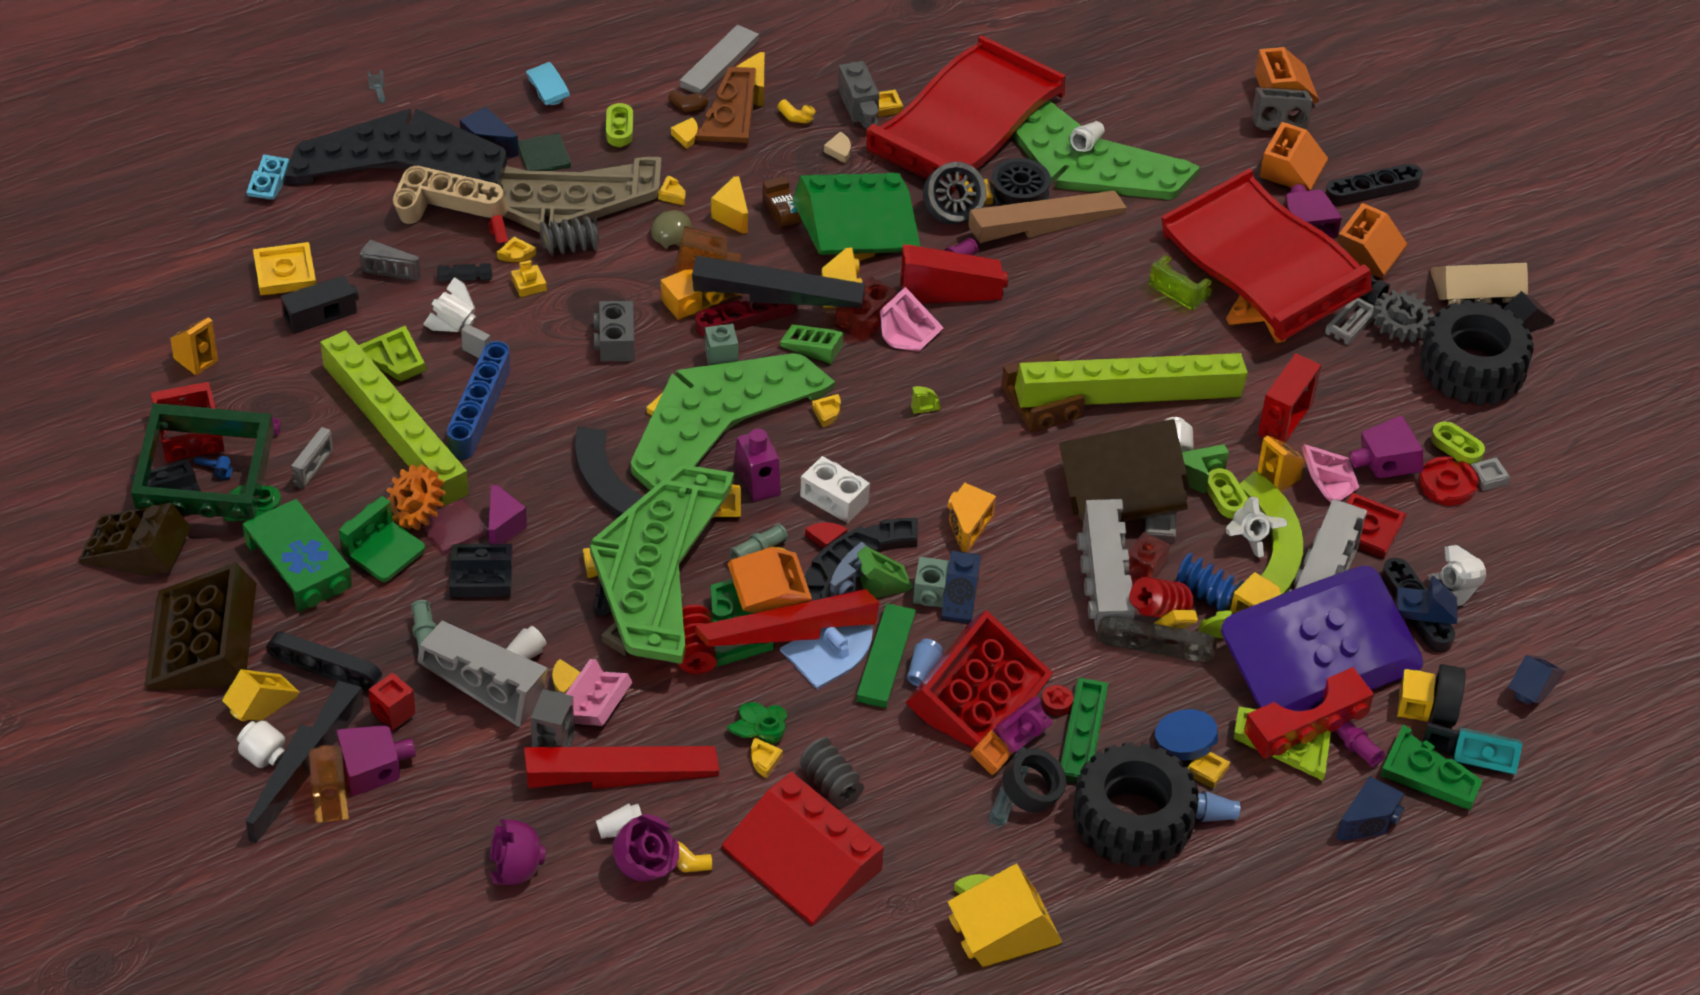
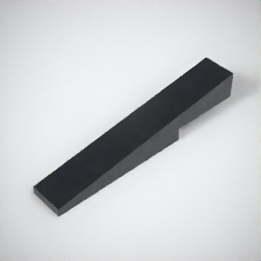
[692,255,865,308]
[246,681,364,843]

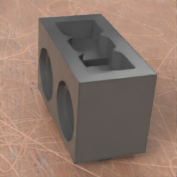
[1251,87,1313,130]
[594,301,635,362]
[531,689,575,747]

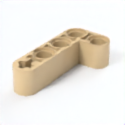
[393,166,508,224]

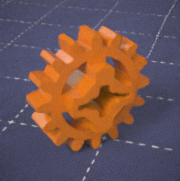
[386,464,446,530]

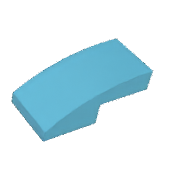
[526,62,570,105]
[246,154,290,200]

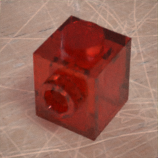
[1128,532,1170,581]

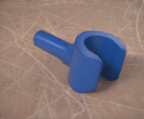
[194,456,233,480]

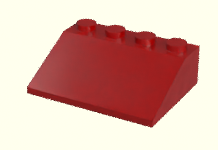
[905,610,1053,749]
[721,772,884,926]

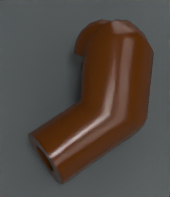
[668,90,708,113]

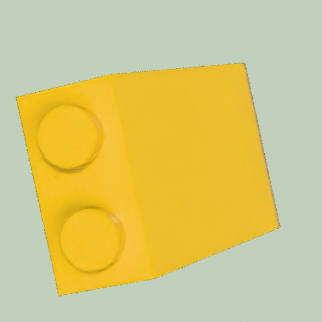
[948,863,1062,967]

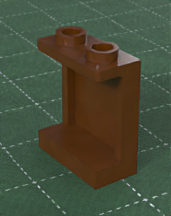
[1001,352,1085,432]

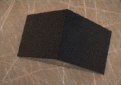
[1503,291,1555,332]

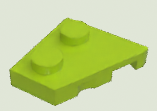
[359,326,427,381]

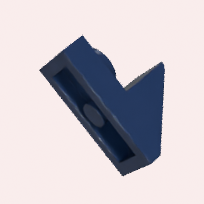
[1396,576,1458,624]

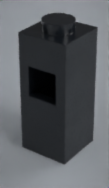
[280,275,359,334]

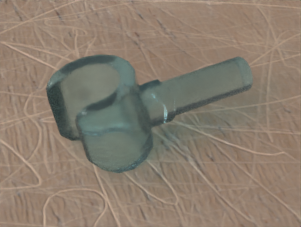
[367,69,386,103]

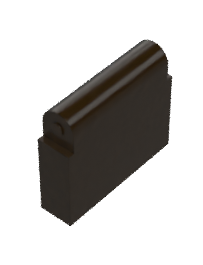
[1059,419,1190,528]

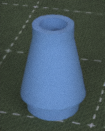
[906,638,943,686]
[1195,791,1241,822]

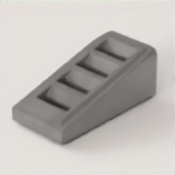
[360,240,421,281]

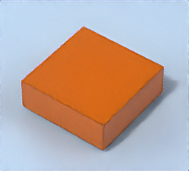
[969,730,1014,775]

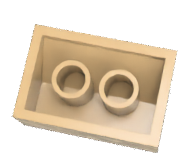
[1431,263,1528,305]

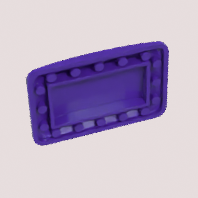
[1221,565,1423,711]

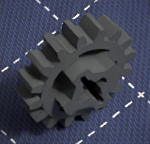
[1372,290,1434,343]

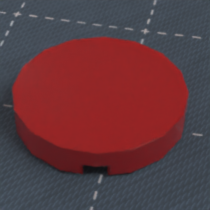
[1418,456,1478,506]

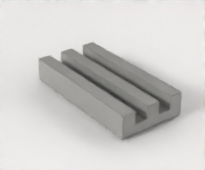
[1325,298,1374,346]
[291,427,333,489]

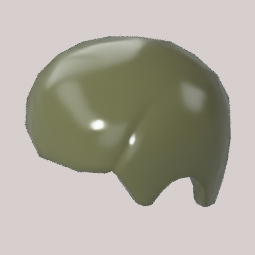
[650,210,695,249]

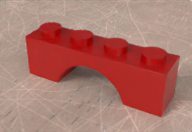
[1244,667,1374,759]

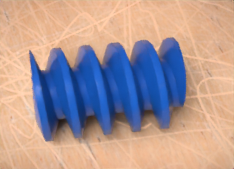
[1176,552,1244,611]

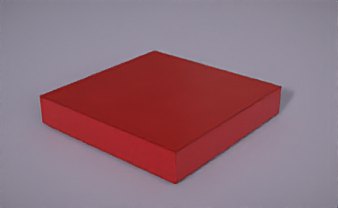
[1346,492,1407,559]

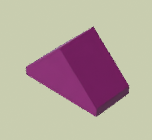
[488,485,527,544]

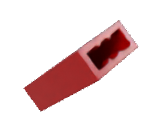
[900,245,1008,304]

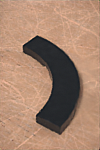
[575,426,643,517]
[804,518,918,601]

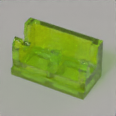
[1149,255,1212,311]

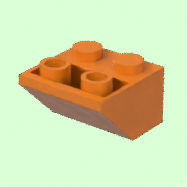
[1255,47,1319,103]
[1260,122,1328,191]
[1337,203,1407,279]
[728,547,812,613]

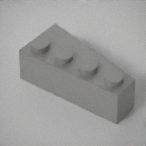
[1077,499,1135,631]
[1289,499,1367,591]
[417,621,548,727]

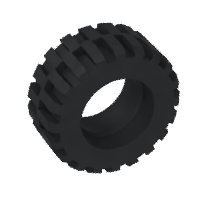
[1420,300,1534,405]
[1073,742,1199,867]

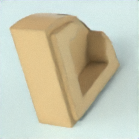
[824,132,851,163]

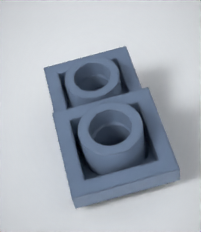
[830,542,868,597]

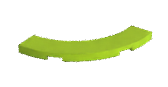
[1240,470,1303,594]

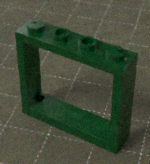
[131,403,274,520]

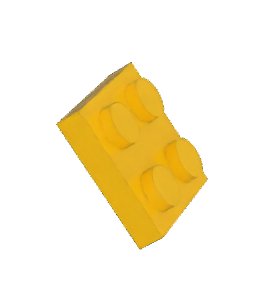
[253,242,316,296]

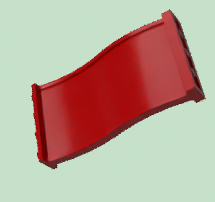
[867,35,1066,192]
[1161,168,1372,342]

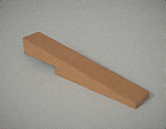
[968,191,1127,243]

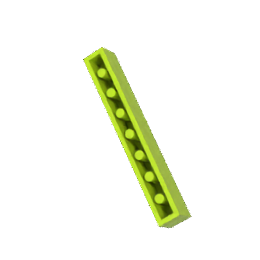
[320,330,469,507]
[1015,353,1248,408]

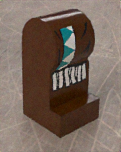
[762,176,802,228]

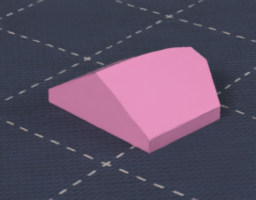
[880,287,943,352]
[1301,444,1359,502]

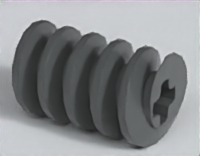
[540,215,599,256]
[800,737,865,808]

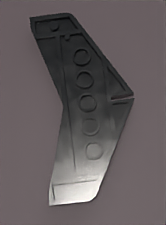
[285,108,507,186]

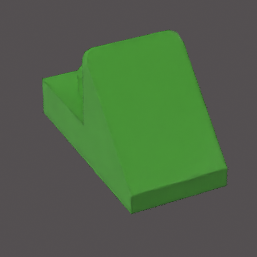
[1182,444,1229,493]
[857,546,913,598]

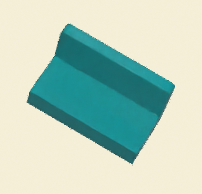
[1453,727,1523,774]

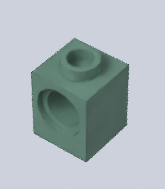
[705,324,738,365]
[913,557,949,608]

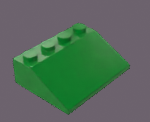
[792,173,920,255]

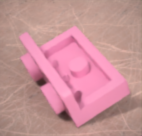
[566,659,633,726]

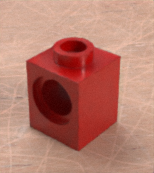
[368,672,416,731]

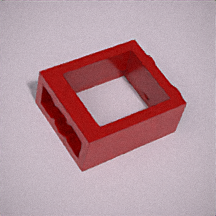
[1258,353,1322,443]
[150,381,225,462]

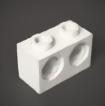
[800,456,870,524]

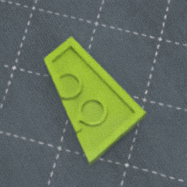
[1233,707,1331,781]

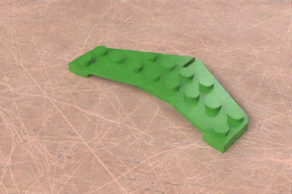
[1012,100,1200,200]
[631,353,835,490]
[590,465,734,664]

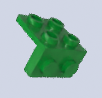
[339,496,425,582]

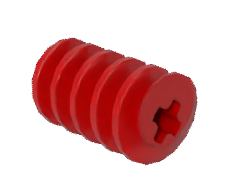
[1129,577,1193,618]
[678,604,717,674]

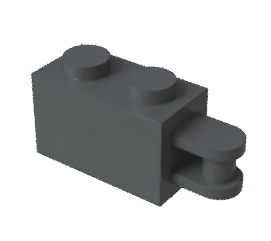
[838,61,879,129]

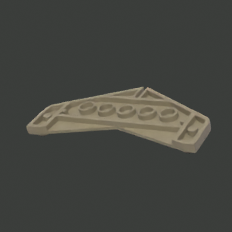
[467,157,661,232]

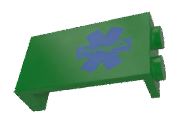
[243,499,352,612]

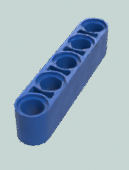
[447,341,510,460]

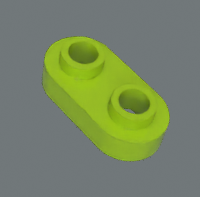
[606,103,633,147]
[1431,421,1485,466]
[1206,468,1248,519]

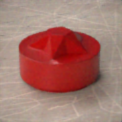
[1041,685,1073,716]

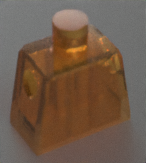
[675,226,741,274]
[309,745,349,823]

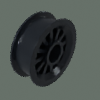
[991,158,1051,206]
[923,162,986,224]

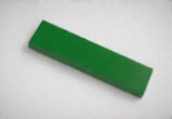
[856,603,916,708]
[1061,677,1109,784]

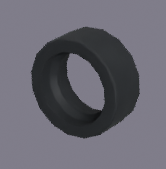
[1430,664,1466,726]
[1002,748,1067,813]

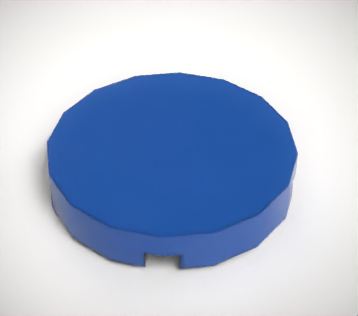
[1155,709,1218,761]

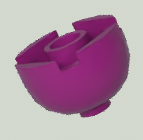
[612,814,679,882]
[490,819,546,885]

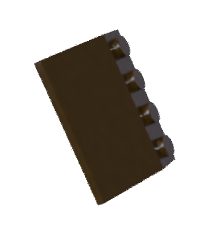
[145,562,257,690]

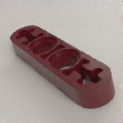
[696,297,799,337]

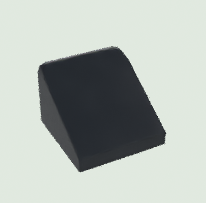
[1423,723,1459,754]

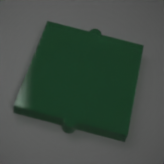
[518,133,572,171]

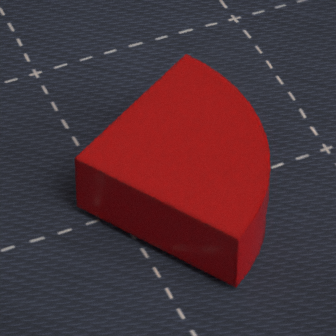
[488,215,508,244]
[805,522,847,549]

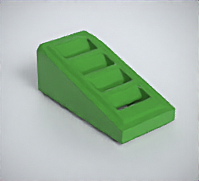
[780,324,844,364]

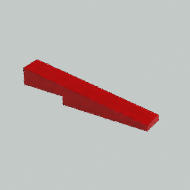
[695,589,880,647]
[524,746,719,789]

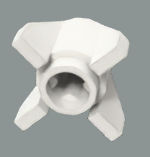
[423,277,477,332]
[1226,496,1287,557]
[1428,545,1486,606]

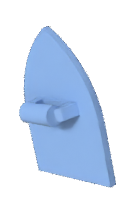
[780,625,873,690]

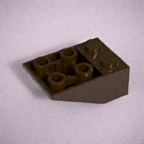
[78,503,191,576]

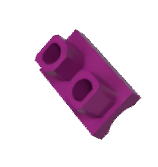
[993,696,1053,753]

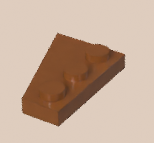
[696,67,757,143]

